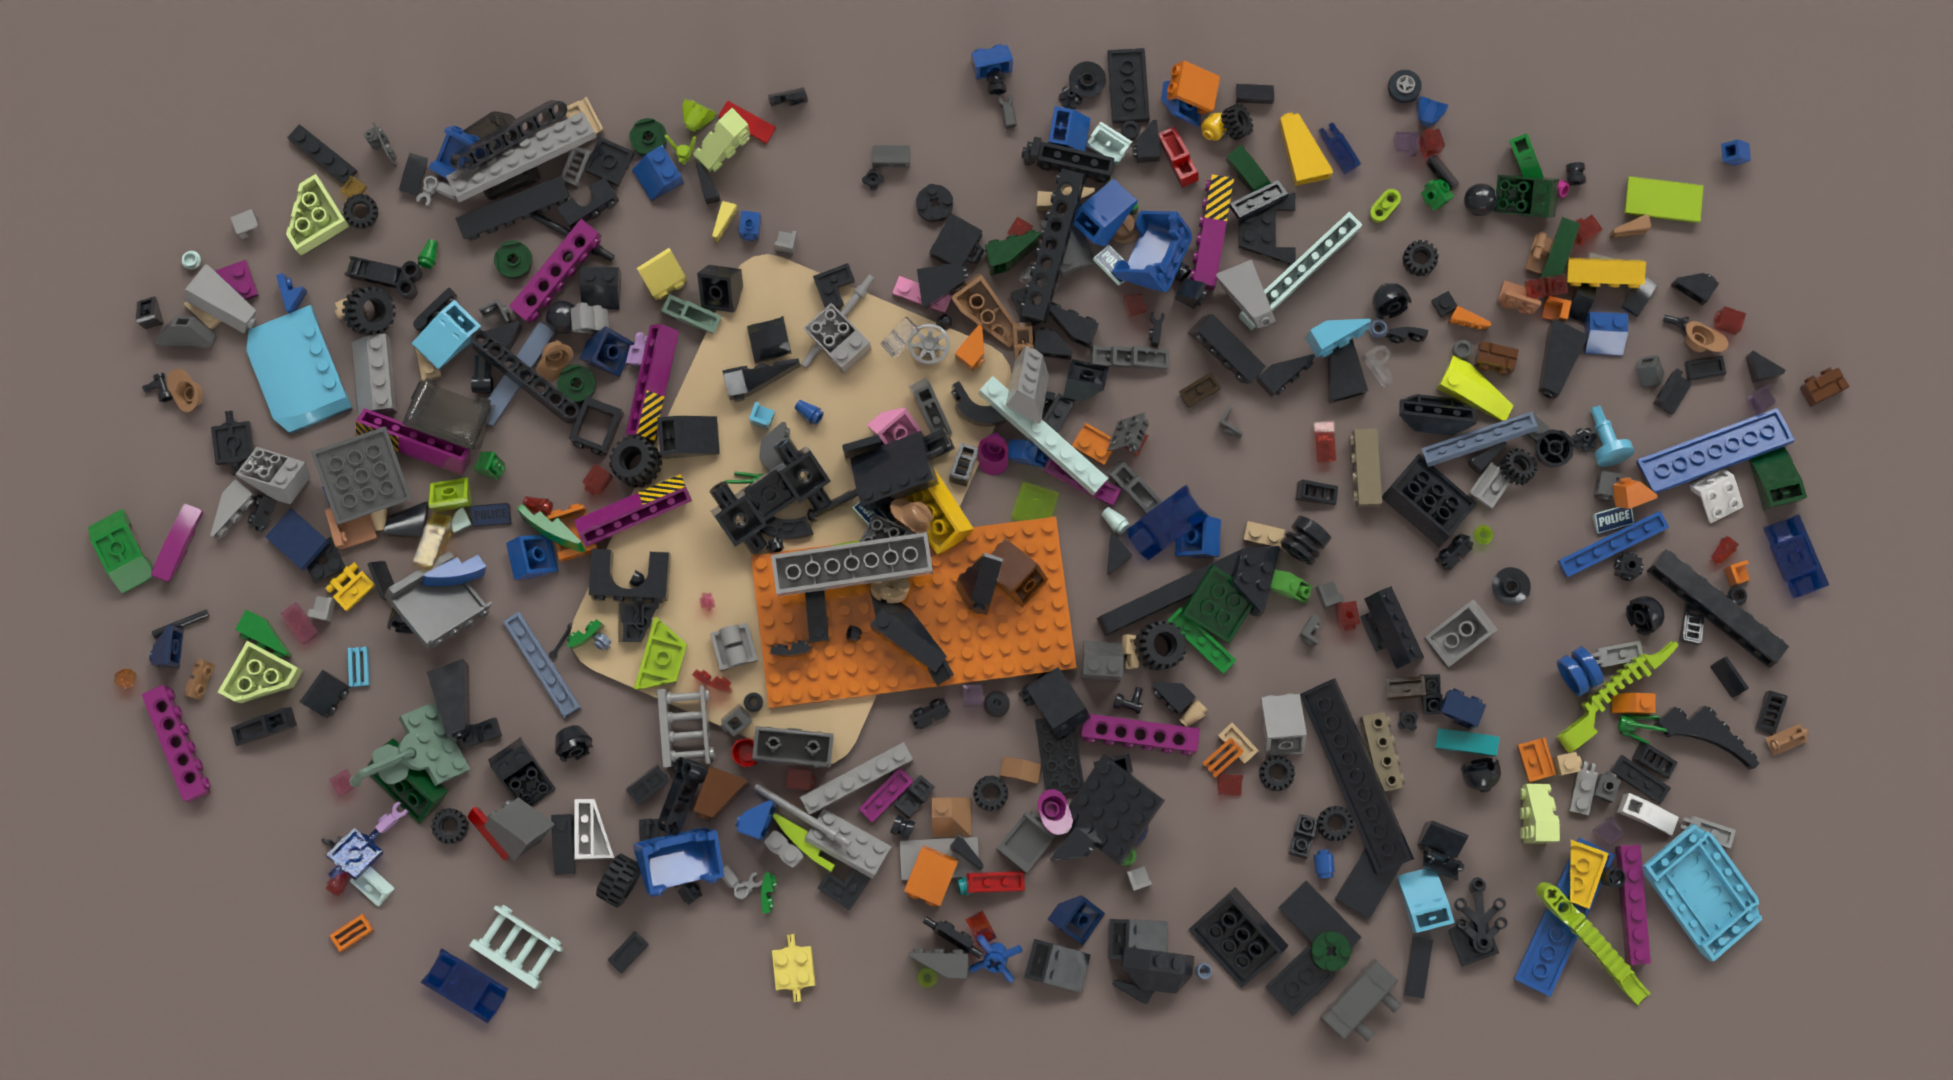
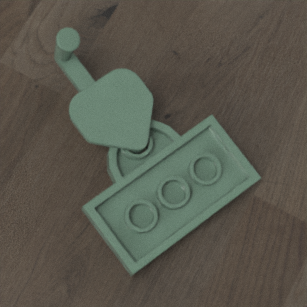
[350,702,470,787]

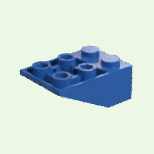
[1074,179,1138,247]

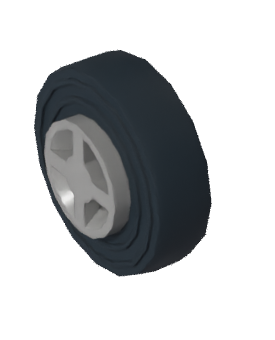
[1388,69,1422,103]

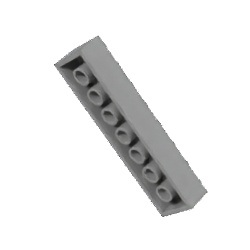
[771,532,933,597]

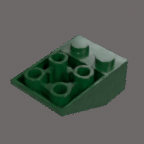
[1494,174,1559,218]
[985,230,1041,276]
[1749,447,1807,510]

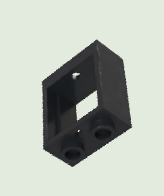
[569,396,624,456]

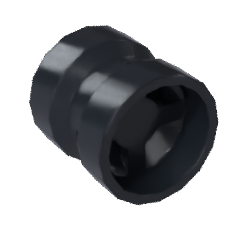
[987,71,1006,95]
[1566,162,1586,186]
[890,815,915,840]
[1600,867,1626,887]

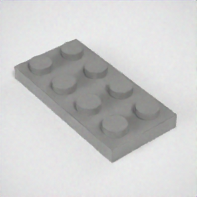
[804,809,891,879]

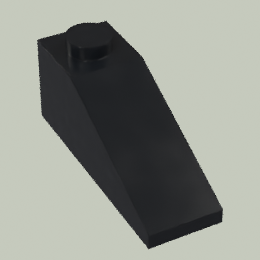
[551,814,575,875]

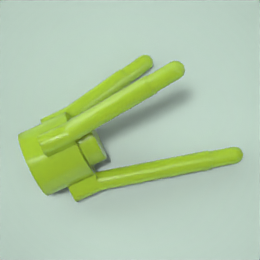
[665,135,696,165]

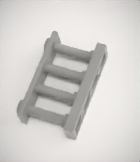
[657,685,715,767]

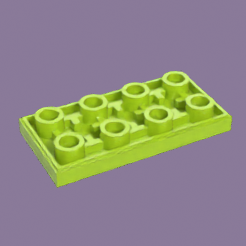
[1624,176,1704,223]

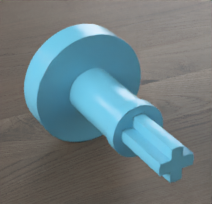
[1590,405,1635,467]

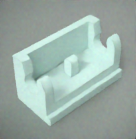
[1086,122,1132,165]

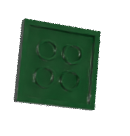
[1181,564,1254,643]

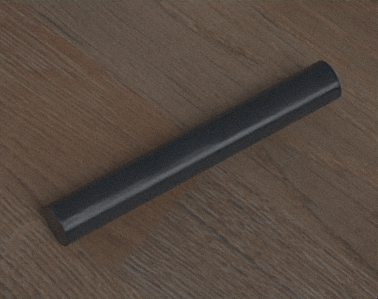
[152,609,209,638]

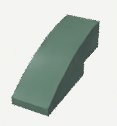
[661,294,722,334]

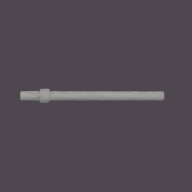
[801,274,875,368]
[754,784,852,848]

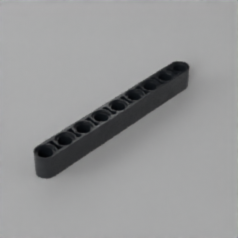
[1096,546,1251,636]

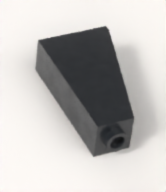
[1538,318,1589,399]
[1328,338,1368,404]
[427,659,470,740]

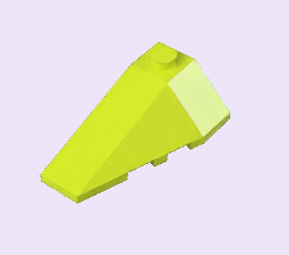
[1437,355,1514,421]

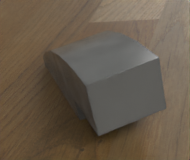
[1106,461,1163,516]

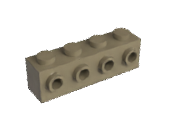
[1349,428,1382,508]
[1360,712,1405,792]

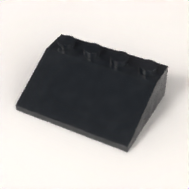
[850,431,939,511]
[1382,454,1477,547]
[1189,887,1289,988]

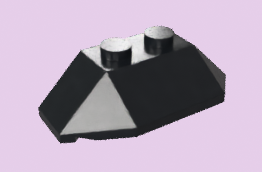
[1399,394,1477,436]
[1121,947,1195,994]

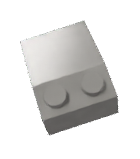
[1425,600,1498,667]

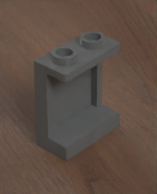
[996,811,1056,873]

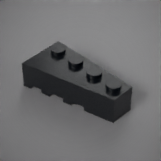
[1187,314,1266,384]

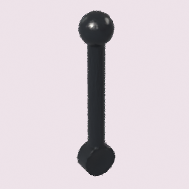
[549,623,573,659]

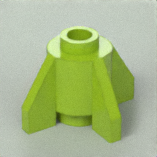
[682,99,717,132]

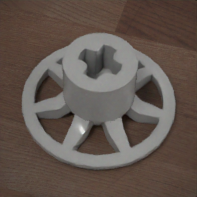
[908,324,950,364]

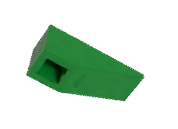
[1509,133,1544,177]
[474,451,506,481]
[235,610,292,658]

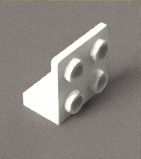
[1689,469,1743,523]

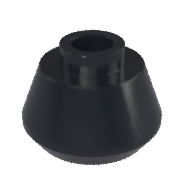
[984,691,1010,717]

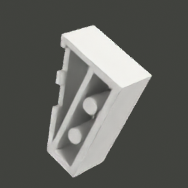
[574,799,614,860]

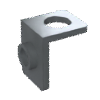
[479,299,511,323]
[1218,404,1243,438]

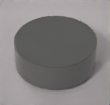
[1452,340,1472,360]

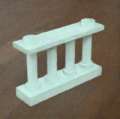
[469,905,564,989]

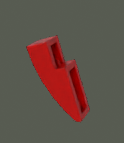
[1158,127,1199,188]

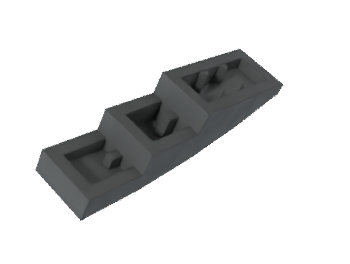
[1090,345,1169,369]

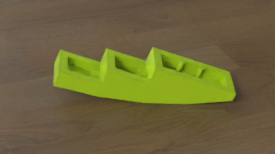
[773,813,836,872]

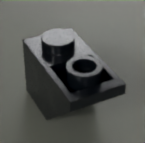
[1175,278,1207,310]
[1151,683,1196,715]

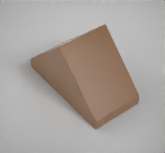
[1000,757,1041,784]

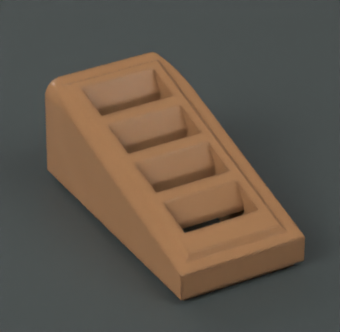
[1609,214,1651,238]

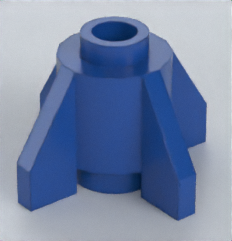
[1417,96,1448,128]

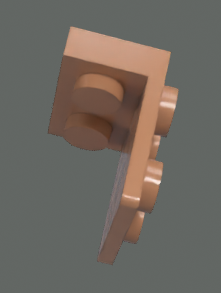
[1497,280,1541,315]
[325,509,377,550]

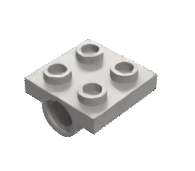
[710,623,758,671]

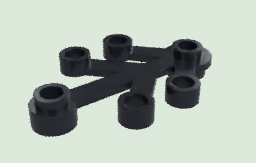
[1454,877,1508,953]

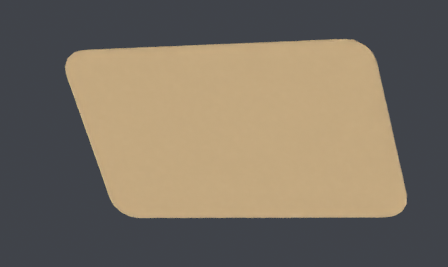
[570,254,1012,764]

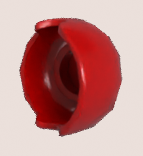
[731,738,757,768]

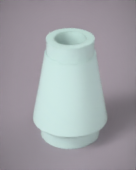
[1101,507,1130,535]

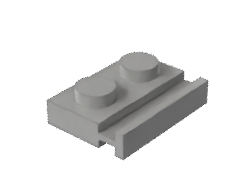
[1469,462,1510,509]

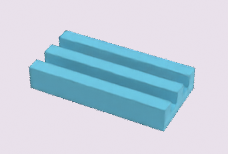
[348,646,370,687]

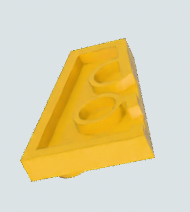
[1570,840,1609,909]

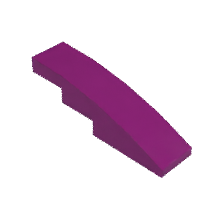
[1043,458,1122,507]
[151,504,203,583]

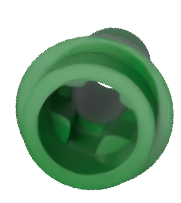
[417,239,439,269]

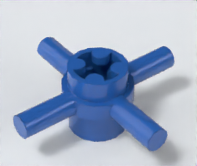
[969,935,1023,983]

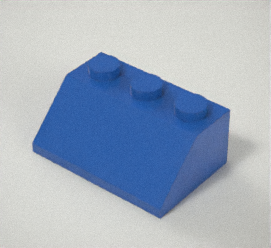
[735,800,777,842]

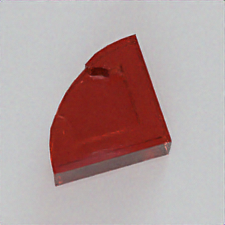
[1007,217,1033,236]

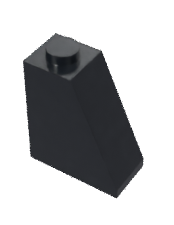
[917,262,968,309]

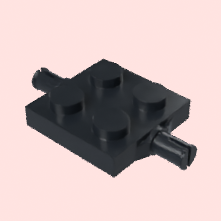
[211,410,254,475]
[923,916,983,959]

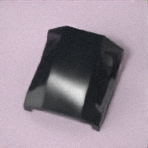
[747,316,792,363]

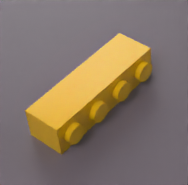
[1565,258,1646,288]

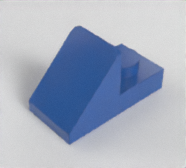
[276,273,307,313]

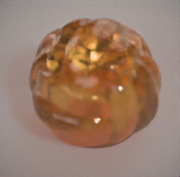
[114,668,137,689]

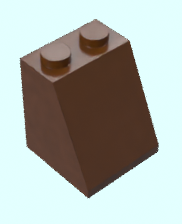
[991,538,1048,608]
[693,766,750,821]

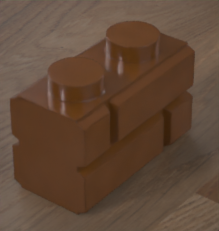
[1474,340,1519,376]
[1800,367,1849,407]

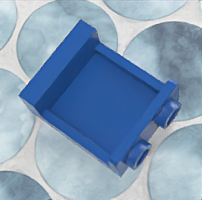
[429,125,480,178]

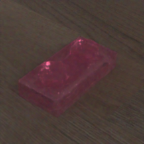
[280,602,320,645]

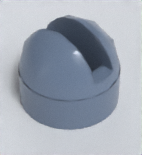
[1195,963,1212,979]

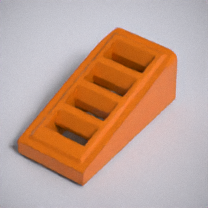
[1448,306,1491,330]

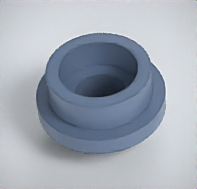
[1369,319,1388,338]
[593,633,612,650]

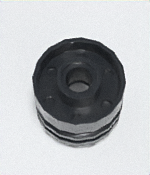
[1279,515,1332,566]

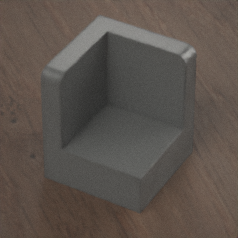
[1636,355,1664,387]
[1316,581,1344,609]

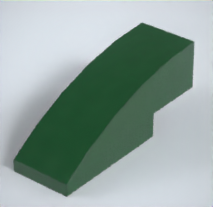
[1225,145,1271,193]

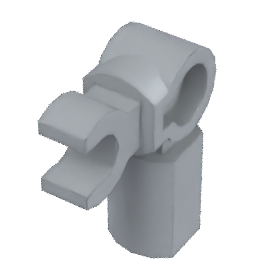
[417,175,457,207]
[722,865,763,900]

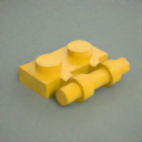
[325,562,376,612]

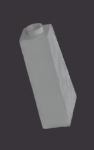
[1216,259,1276,328]
[184,264,257,333]

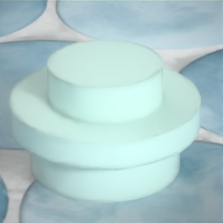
[182,251,201,270]

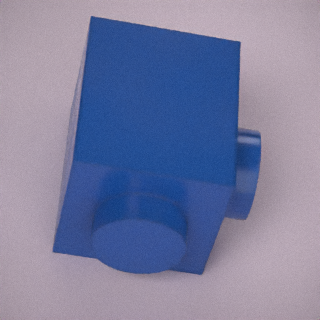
[1721,139,1751,166]
[739,211,762,241]

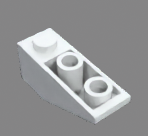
[1617,793,1679,835]

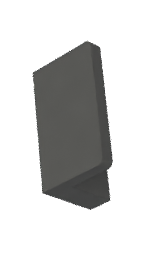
[872,145,910,168]

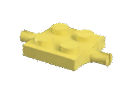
[772,934,816,1002]

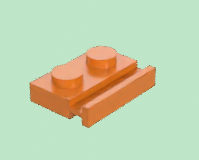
[1072,422,1113,466]
[1517,737,1557,782]

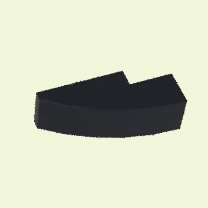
[231,707,297,746]

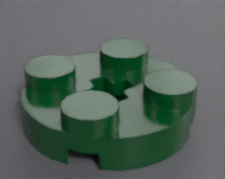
[629,118,667,156]
[494,240,533,279]
[557,364,596,403]
[1311,931,1352,971]

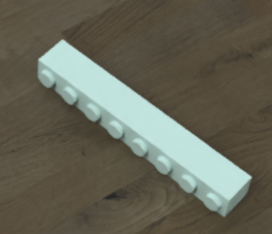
[1238,211,1362,331]
[978,376,1108,495]

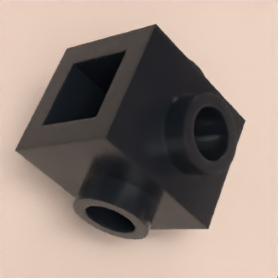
[1614,552,1644,581]

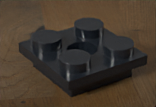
[307,537,346,584]

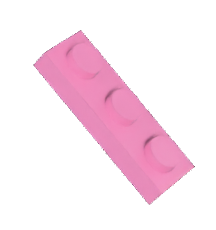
[892,276,952,314]

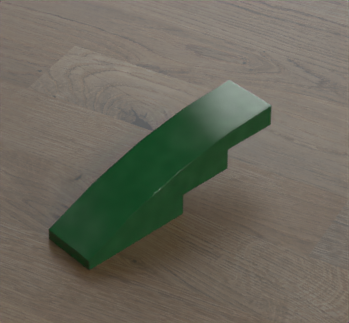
[1535,217,1581,297]

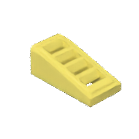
[712,201,738,242]

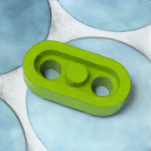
[1369,189,1401,223]

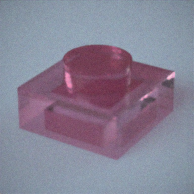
[329,769,355,796]

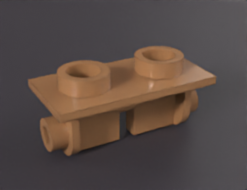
[184,658,215,700]
[1765,723,1809,756]

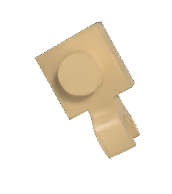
[1122,634,1139,669]

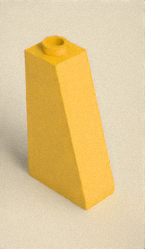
[1278,113,1333,186]

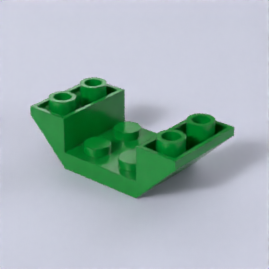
[88,509,154,594]

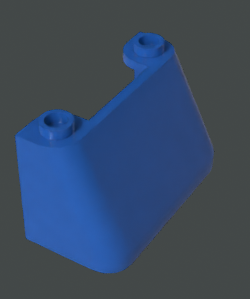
[1112,211,1192,292]
[633,828,725,897]

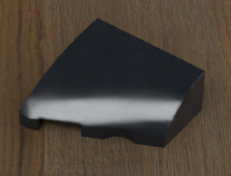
[768,87,808,107]
[384,502,429,537]
[618,603,659,642]

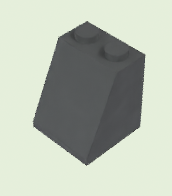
[1081,640,1124,682]
[484,797,555,861]

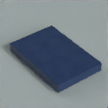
[265,508,329,571]

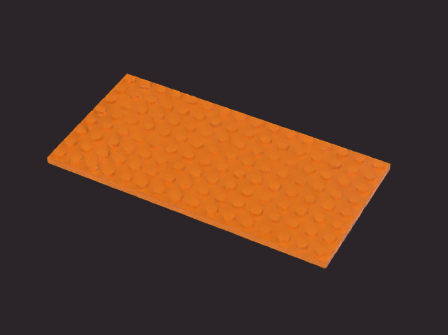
[751,517,1077,709]

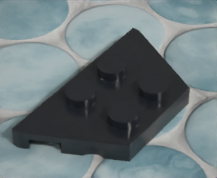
[1231,546,1280,615]

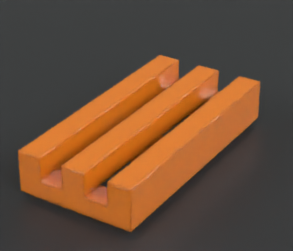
[1202,737,1244,777]
[329,914,374,952]

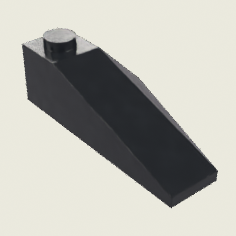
[722,358,801,402]
[956,553,1003,615]
[870,602,947,673]

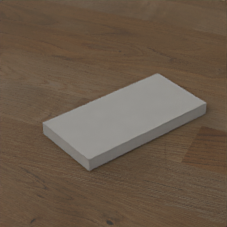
[900,837,979,880]

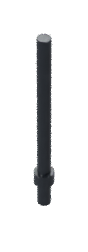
[531,212,615,262]

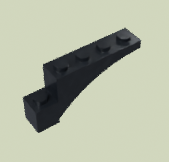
[1654,705,1760,770]

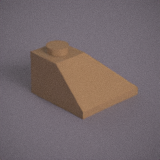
[932,797,972,838]

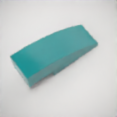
[1435,729,1500,757]

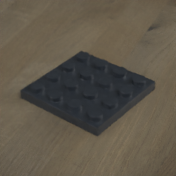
[1069,755,1165,865]

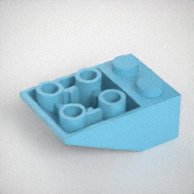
[412,300,481,370]
[1305,319,1371,358]
[1397,868,1454,933]

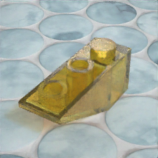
[413,512,452,569]

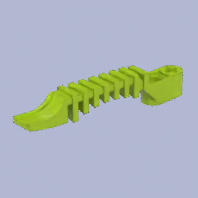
[1556,641,1678,753]
[1536,882,1651,1006]

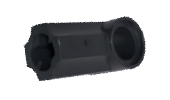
[471,355,493,393]

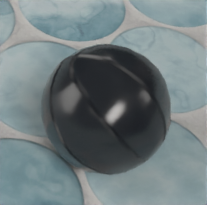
[1464,183,1498,216]
[546,301,575,334]

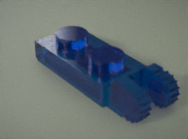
[1319,122,1361,175]

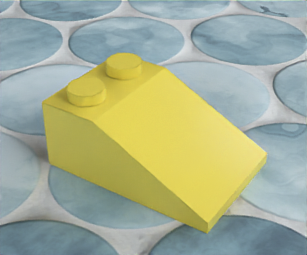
[637,248,687,301]

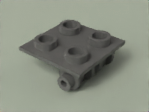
[364,122,397,167]
[1107,412,1149,452]

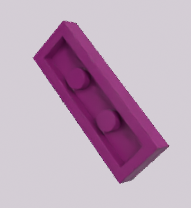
[859,768,914,823]

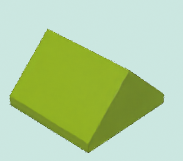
[429,477,473,513]

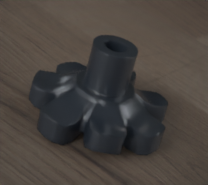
[1059,86,1082,109]
[1572,428,1597,452]

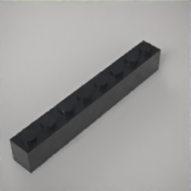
[1647,549,1789,668]

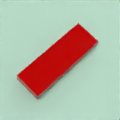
[718,100,776,144]
[966,871,1025,893]

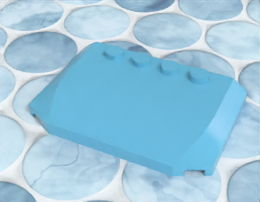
[246,305,353,434]
[1642,825,1762,962]

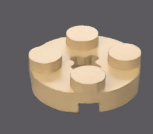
[871,578,910,603]

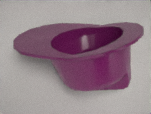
[977,432,1008,475]
[1037,789,1073,835]

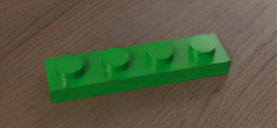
[1167,607,1236,674]

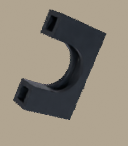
[589,549,671,604]

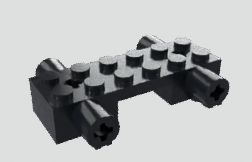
[709,437,831,554]

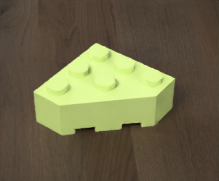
[693,108,750,173]
[286,174,350,256]
[218,641,303,703]
[1520,784,1560,844]

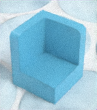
[749,402,775,430]

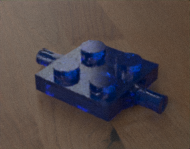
[326,827,384,881]

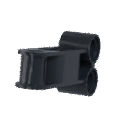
[344,256,423,300]
[657,757,708,836]

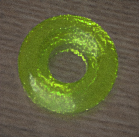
[1474,525,1494,544]
[918,968,937,988]

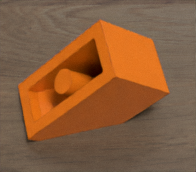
[955,324,985,371]
[1613,478,1657,509]
[1611,693,1656,715]

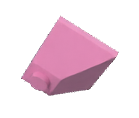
[867,407,924,445]

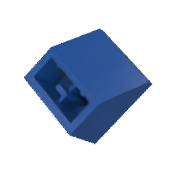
[1048,106,1091,151]

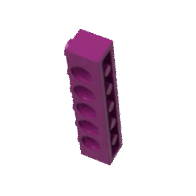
[509,219,602,323]
[141,685,211,802]
[1080,714,1200,756]

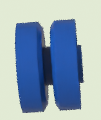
[1557,646,1604,696]

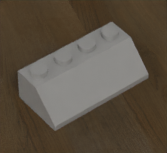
[352,333,397,416]
[1006,346,1049,423]

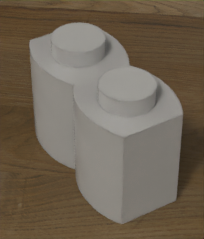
[571,303,609,335]
[764,831,804,868]

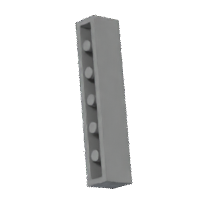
[800,742,913,816]

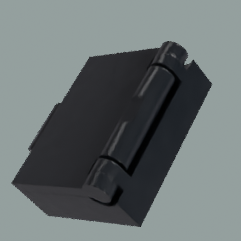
[929,213,985,267]

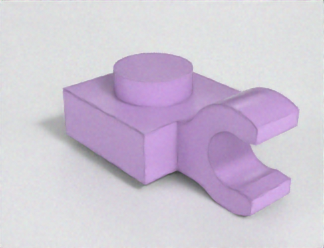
[626,332,647,366]
[375,802,408,833]

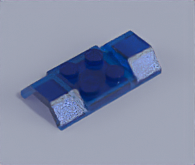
[1126,485,1209,561]
[1763,514,1829,599]
[421,948,509,1023]

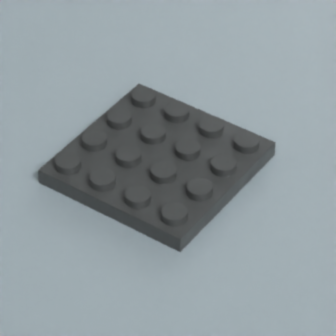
[311,426,412,525]

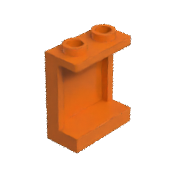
[1167,61,1220,115]
[546,503,598,562]
[904,845,959,907]

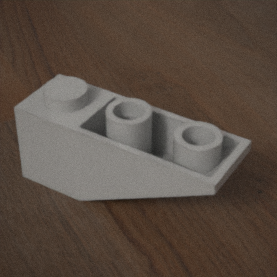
[210,479,257,540]

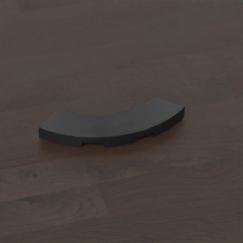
[759,516,814,539]

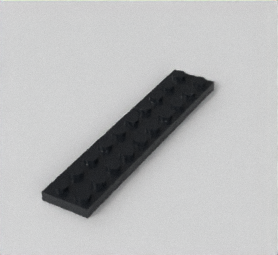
[1300,678,1414,874]

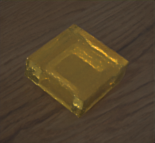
[340,175,368,198]

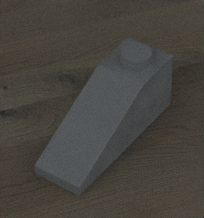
[909,378,952,435]

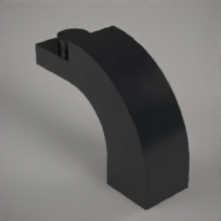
[951,381,1008,427]

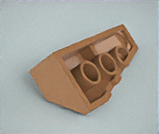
[951,273,1015,347]

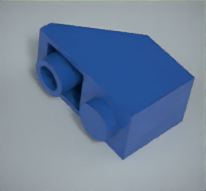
[1008,440,1050,468]

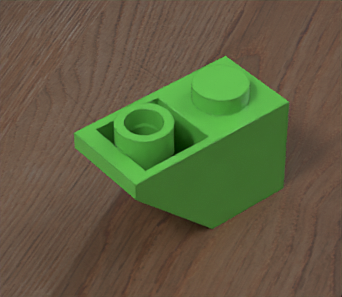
[1270,570,1313,604]

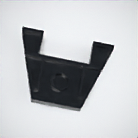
[1238,193,1296,265]

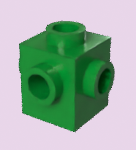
[1420,179,1455,211]

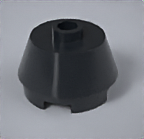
[555,725,593,762]

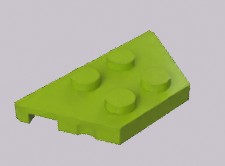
[634,617,688,690]

